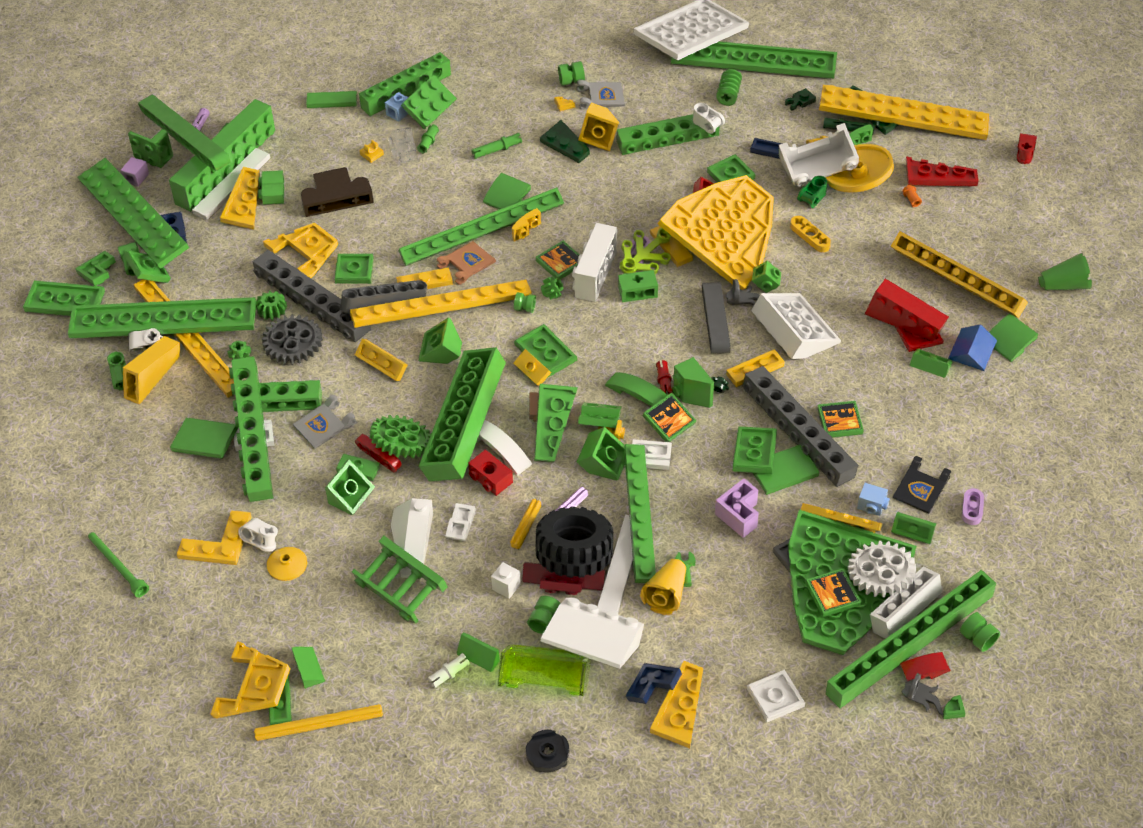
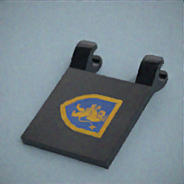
[893,456,951,514]

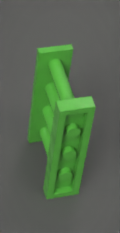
[352,535,448,623]

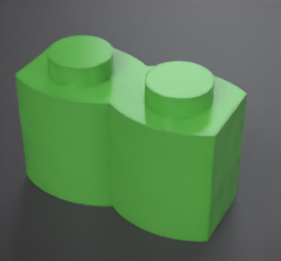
[258,170,284,205]

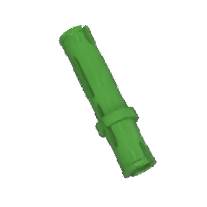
[471,132,522,159]

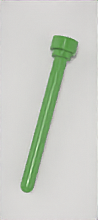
[88,532,149,598]

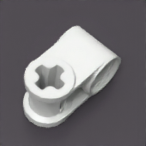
[693,103,725,134]
[129,328,163,355]
[238,518,278,552]

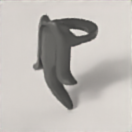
[726,279,760,306]
[901,673,943,715]

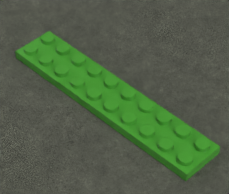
[671,41,837,79]
[78,158,189,269]
[68,297,256,338]

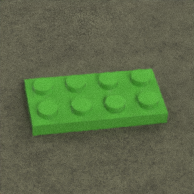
[23,280,105,316]

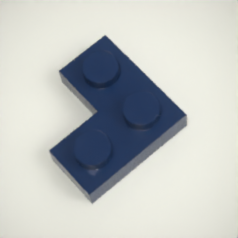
[626,663,682,704]

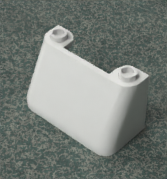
[779,123,859,187]

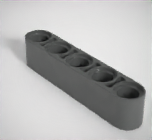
[340,280,427,313]
[702,282,730,354]

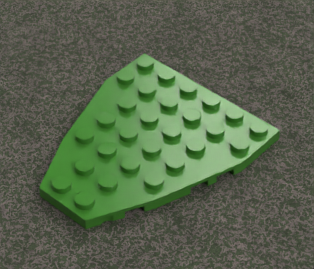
[788,510,917,655]

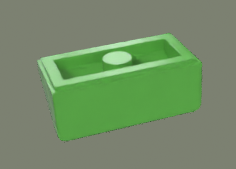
[910,349,953,378]
[457,632,500,672]
[291,647,325,689]

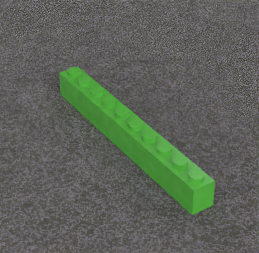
[825,570,996,709]

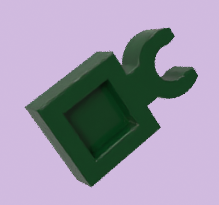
[785,88,816,111]

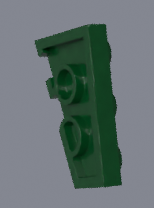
[540,120,590,163]

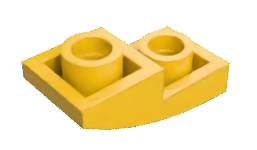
[512,208,541,242]

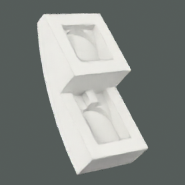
[445,503,476,541]

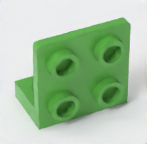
[128,129,173,168]

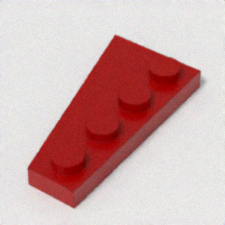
[906,156,979,186]

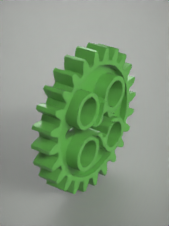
[369,415,431,459]

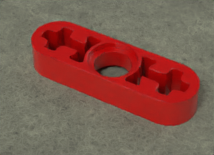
[355,434,402,473]

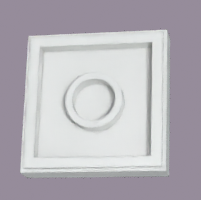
[747,670,805,722]

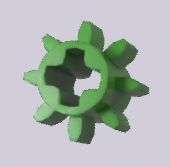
[541,276,563,300]
[227,341,251,360]

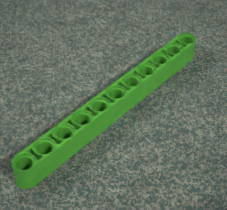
[138,94,231,172]

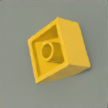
[578,103,619,151]

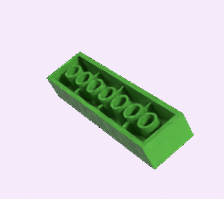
[169,99,275,212]
[419,347,506,481]

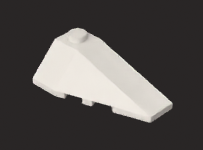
[391,498,433,578]

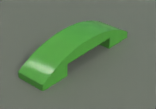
[605,372,668,406]

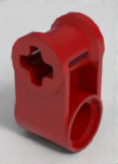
[1017,133,1037,164]

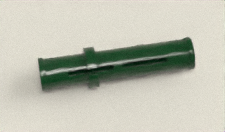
[823,117,875,135]

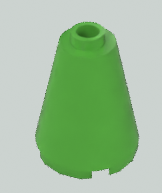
[1038,253,1092,290]

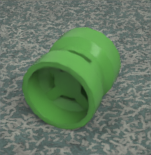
[514,292,536,313]

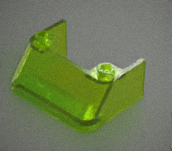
[498,644,591,696]

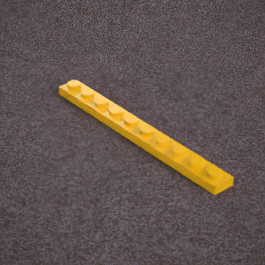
[133,279,234,398]
[350,279,532,328]

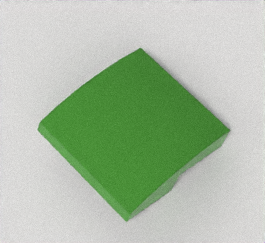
[483,172,531,210]
[989,313,1038,362]
[578,402,622,428]

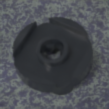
[526,729,570,773]

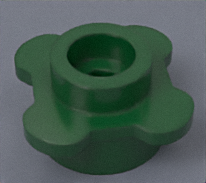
[711,376,729,393]

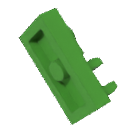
[891,512,936,544]

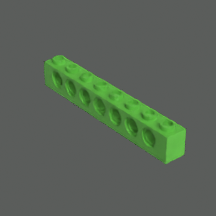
[229,356,274,502]

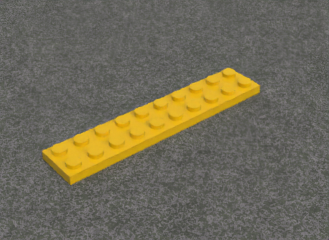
[819,84,989,140]

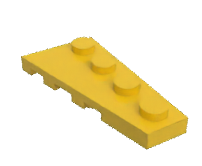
[801,503,882,533]

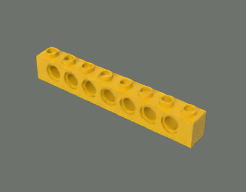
[890,231,1028,318]

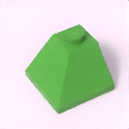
[418,317,462,364]

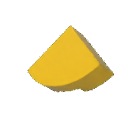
[554,96,575,111]

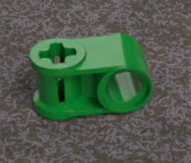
[797,176,827,208]

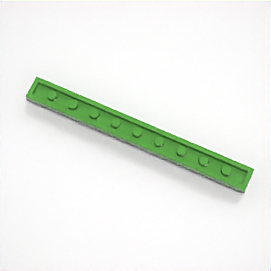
[398,188,564,266]

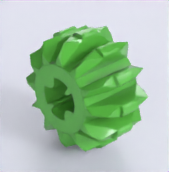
[256,291,287,321]

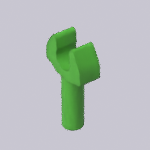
[675,552,696,587]

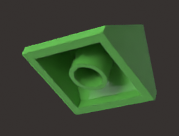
[325,459,375,515]

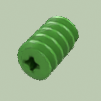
[716,69,742,106]

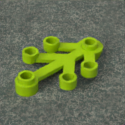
[619,228,671,274]

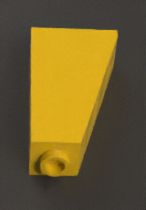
[123,336,180,404]

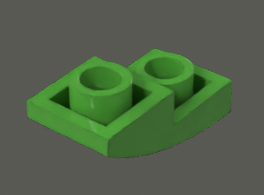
[849,124,873,145]

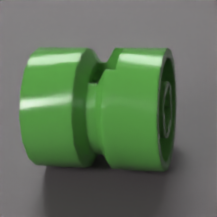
[558,61,585,86]
[527,596,561,635]
[960,612,1001,652]

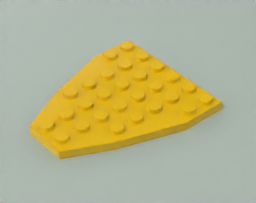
[657,175,774,290]

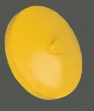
[825,144,894,193]

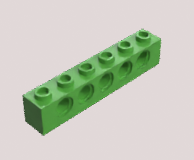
[359,52,451,116]
[616,114,720,155]

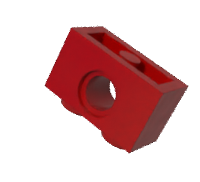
[468,449,513,496]

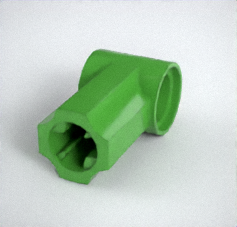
[118,242,140,276]
[107,352,126,391]

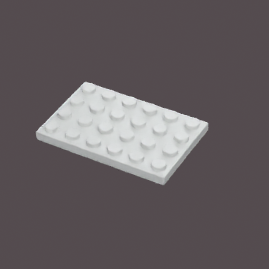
[633,0,749,60]

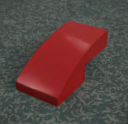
[900,652,951,681]

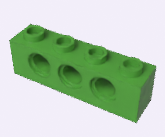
[243,380,322,413]

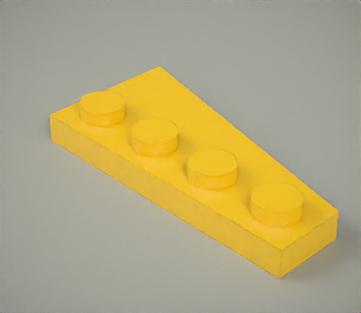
[220,167,260,230]
[650,661,703,748]

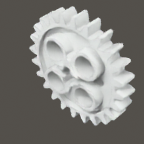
[848,541,916,597]

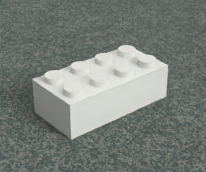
[572,223,617,302]

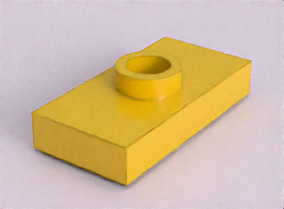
[513,349,552,386]

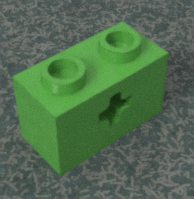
[618,270,658,303]

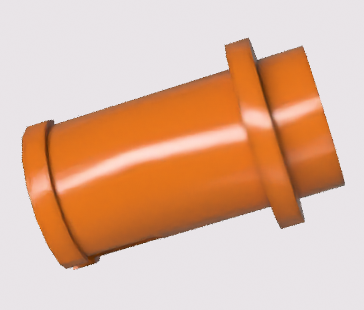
[903,185,922,207]

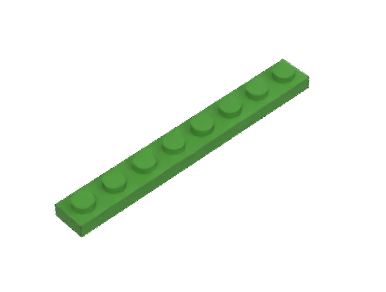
[624,444,656,583]

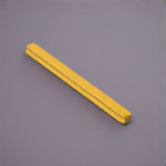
[254,704,383,741]

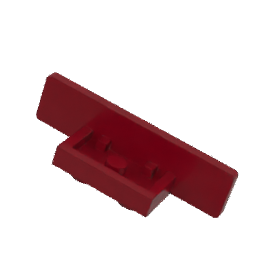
[522,562,605,595]

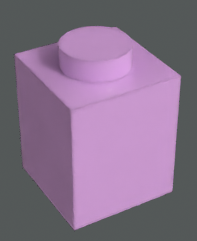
[121,157,149,187]

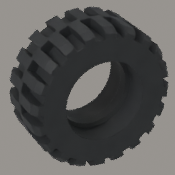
[535,506,614,578]

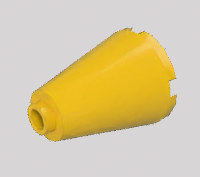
[640,559,686,615]

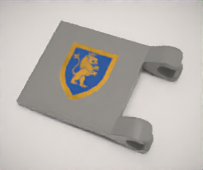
[577,80,625,110]
[293,395,357,449]

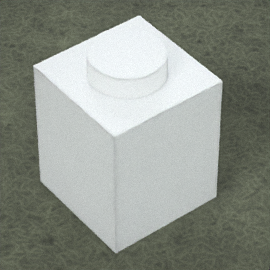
[491,562,521,599]

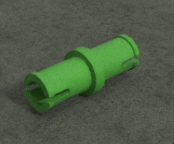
[417,124,439,154]

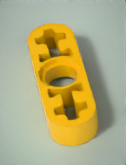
[790,216,831,252]

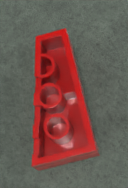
[864,278,949,341]

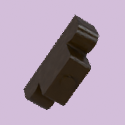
[301,167,374,217]

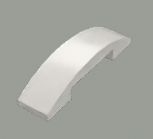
[477,420,532,475]

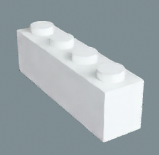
[870,566,942,639]

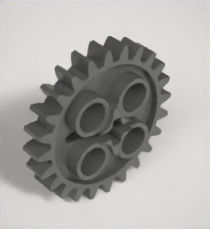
[262,314,323,365]

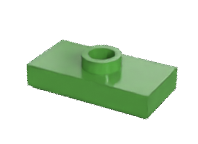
[336,454,380,481]

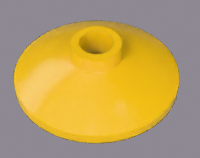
[267,547,307,581]

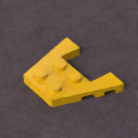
[263,223,338,278]
[210,641,290,719]

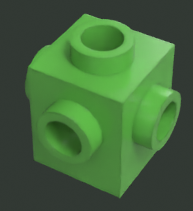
[752,261,781,293]

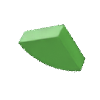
[943,695,966,719]

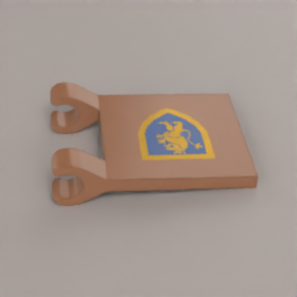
[437,241,496,285]

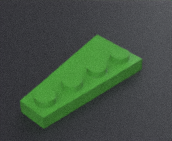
[534,384,578,462]

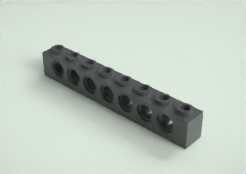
[252,250,371,343]
[742,366,859,487]

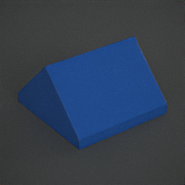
[948,324,997,371]

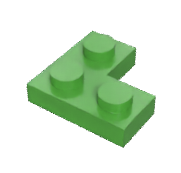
[75,251,116,286]

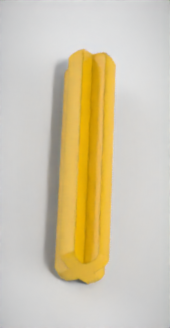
[510,499,541,549]

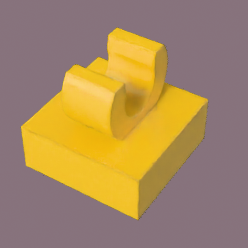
[359,140,384,163]

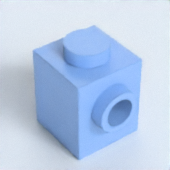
[385,92,408,122]
[857,483,890,516]

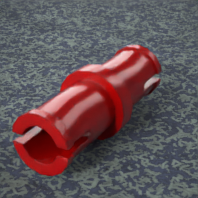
[656,360,673,395]

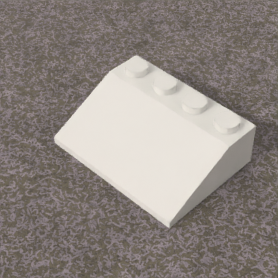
[751,293,841,359]
[540,598,644,669]

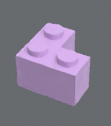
[715,478,759,538]

